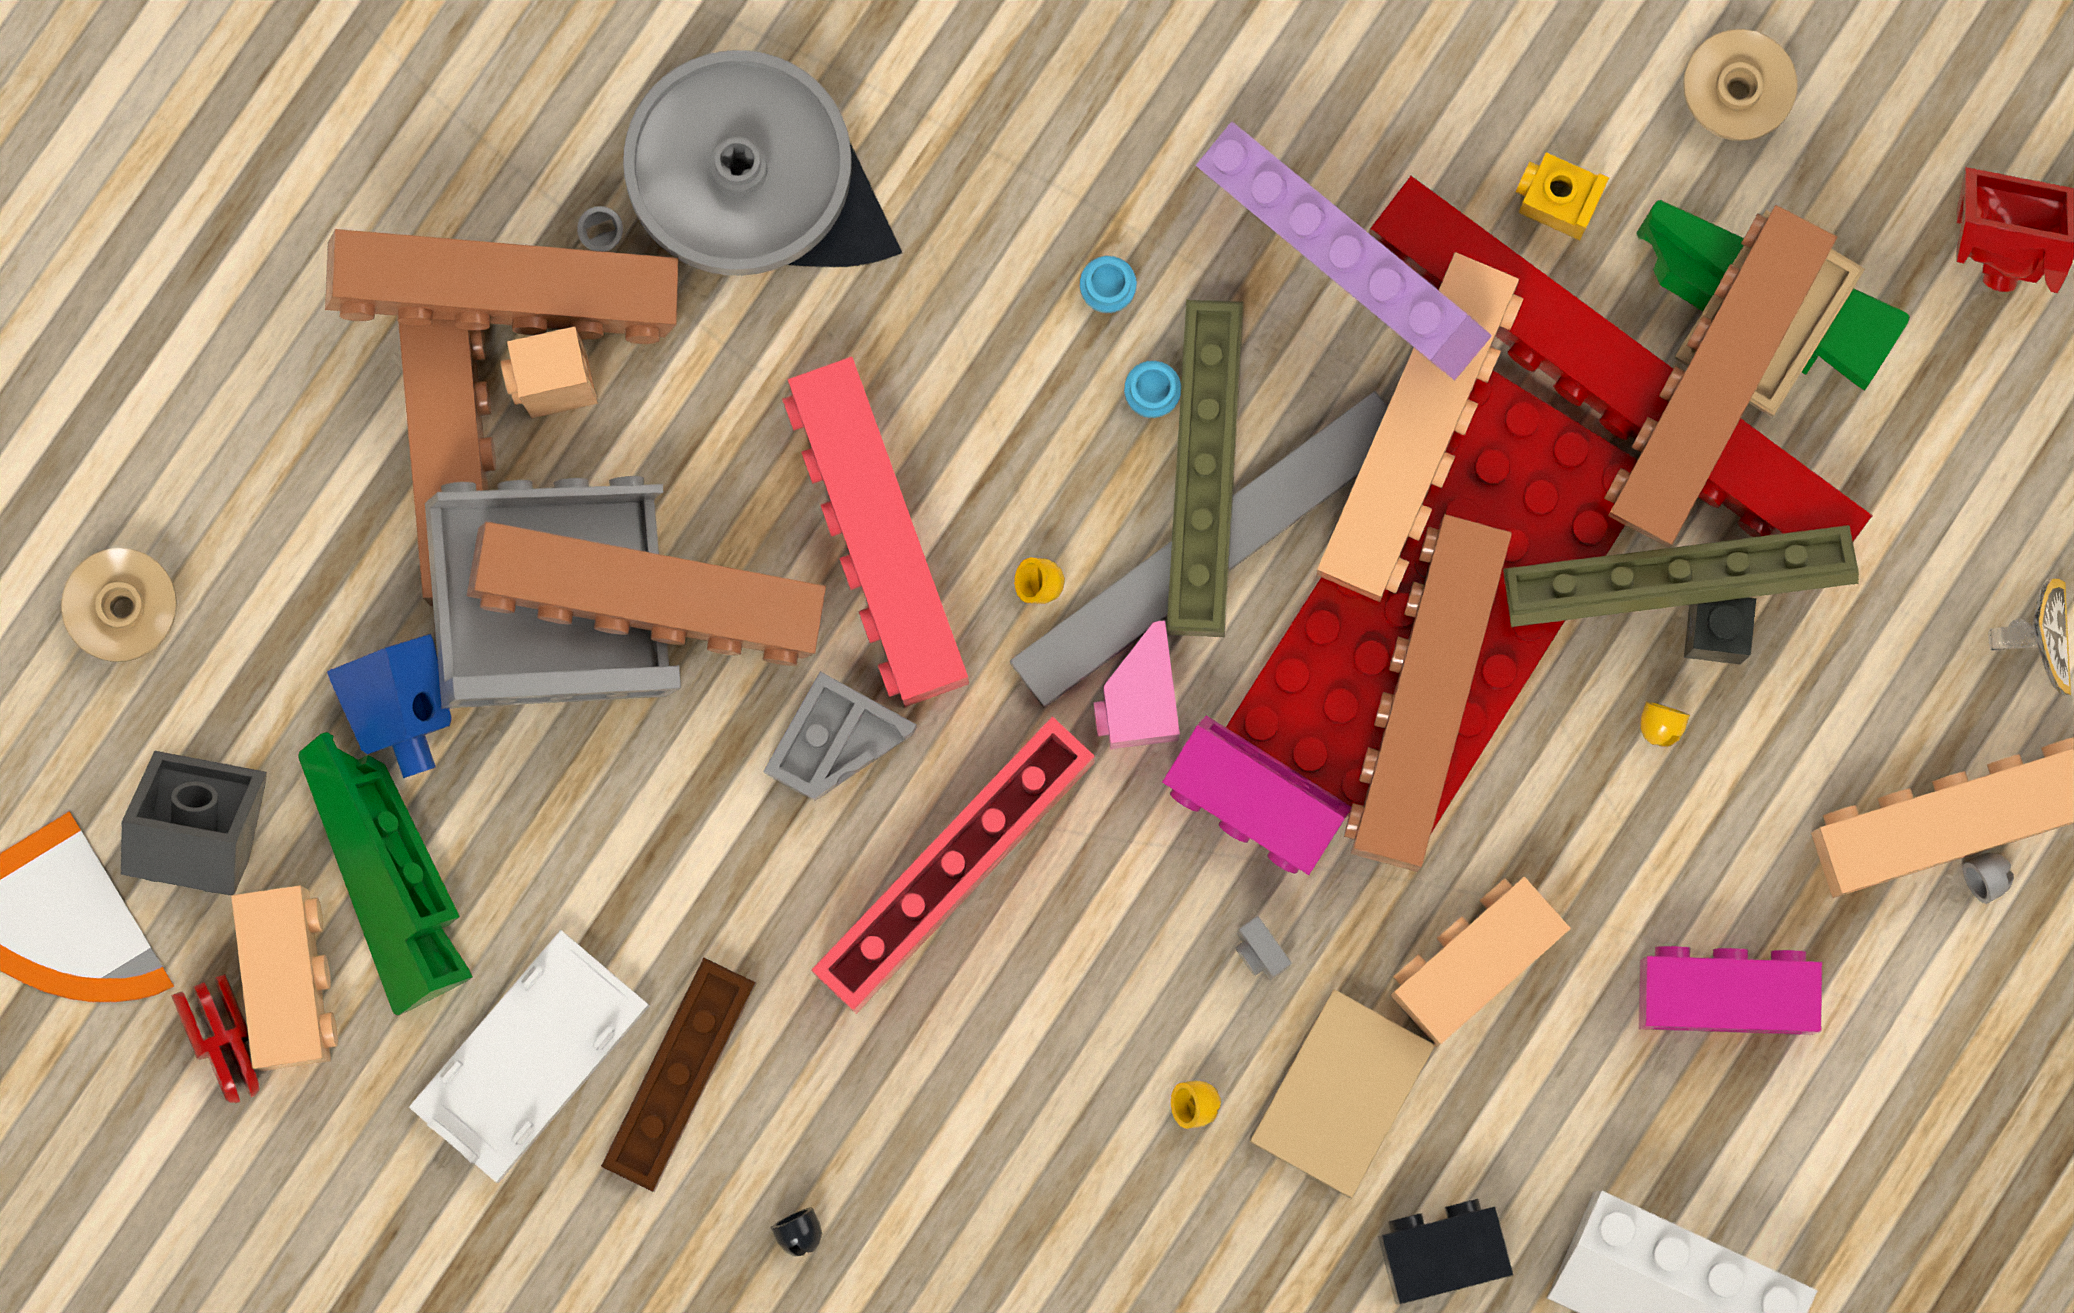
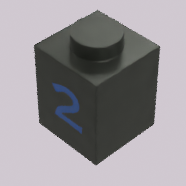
[1684,598,1757,665]

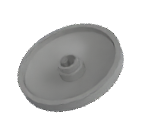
[623,50,852,276]

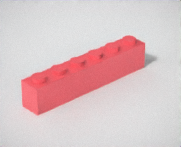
[782,357,969,707]
[811,716,1095,1014]

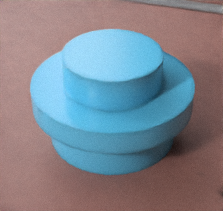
[1080,256,1136,313]
[1124,361,1181,418]

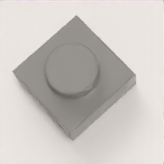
[1235,916,1292,980]

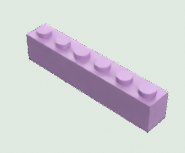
[1195,121,1492,381]

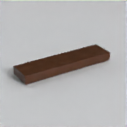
[601,958,757,1192]

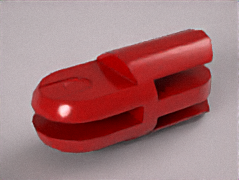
[171,973,260,1103]

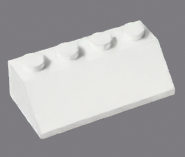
[1547,1190,1818,1313]

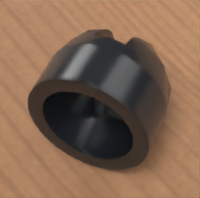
[771,1207,822,1257]

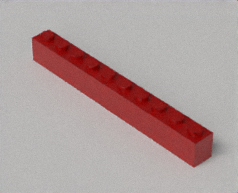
[1369,176,1873,542]

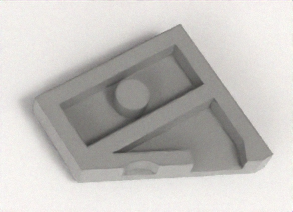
[764,671,917,801]

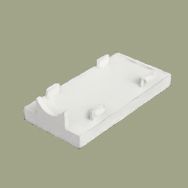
[409,930,650,1183]

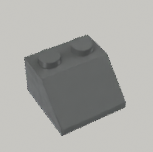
[121,751,267,896]

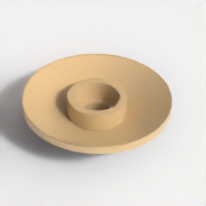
[1683,29,1797,141]
[61,548,177,662]

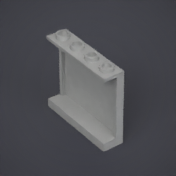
[425,476,681,709]

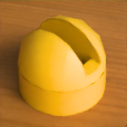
[1014,557,1065,604]
[1640,701,1690,747]
[1171,1080,1221,1129]

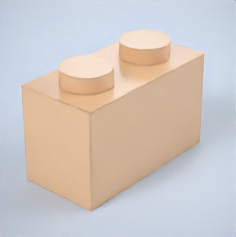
[501,327,598,419]

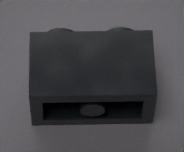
[1378,1199,1513,1304]

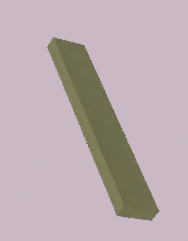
[1167,300,1244,637]
[1503,525,1859,627]

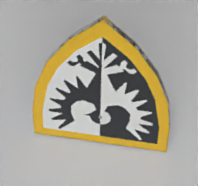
[1988,579,2071,696]

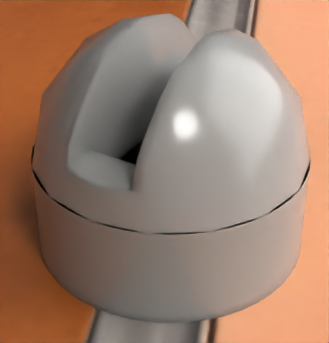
[577,206,623,252]
[1963,853,2014,904]

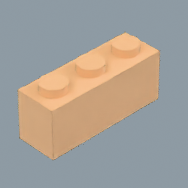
[1391,876,1571,1047]
[231,885,338,1071]

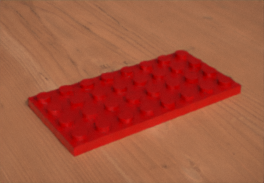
[1226,370,1638,833]

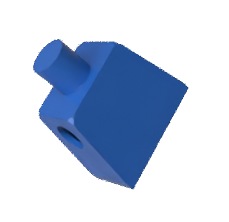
[327,634,452,779]

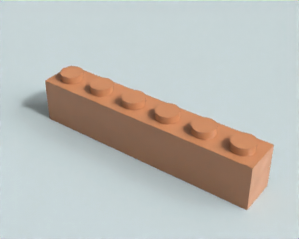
[1604,205,1837,548]
[325,229,678,344]
[398,319,496,607]
[1344,514,1512,872]
[466,521,826,666]

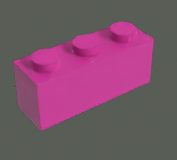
[1162,715,1351,875]
[1639,946,1822,1035]

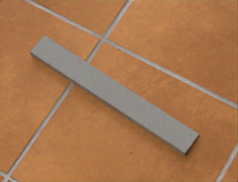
[1010,391,1388,708]

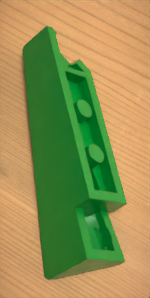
[1636,200,1910,391]
[298,732,473,1015]

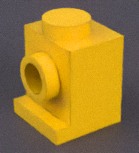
[1515,152,1610,241]

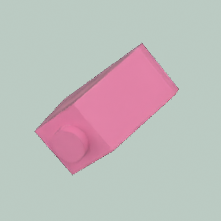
[1093,621,1180,749]

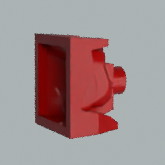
[1956,167,2074,293]

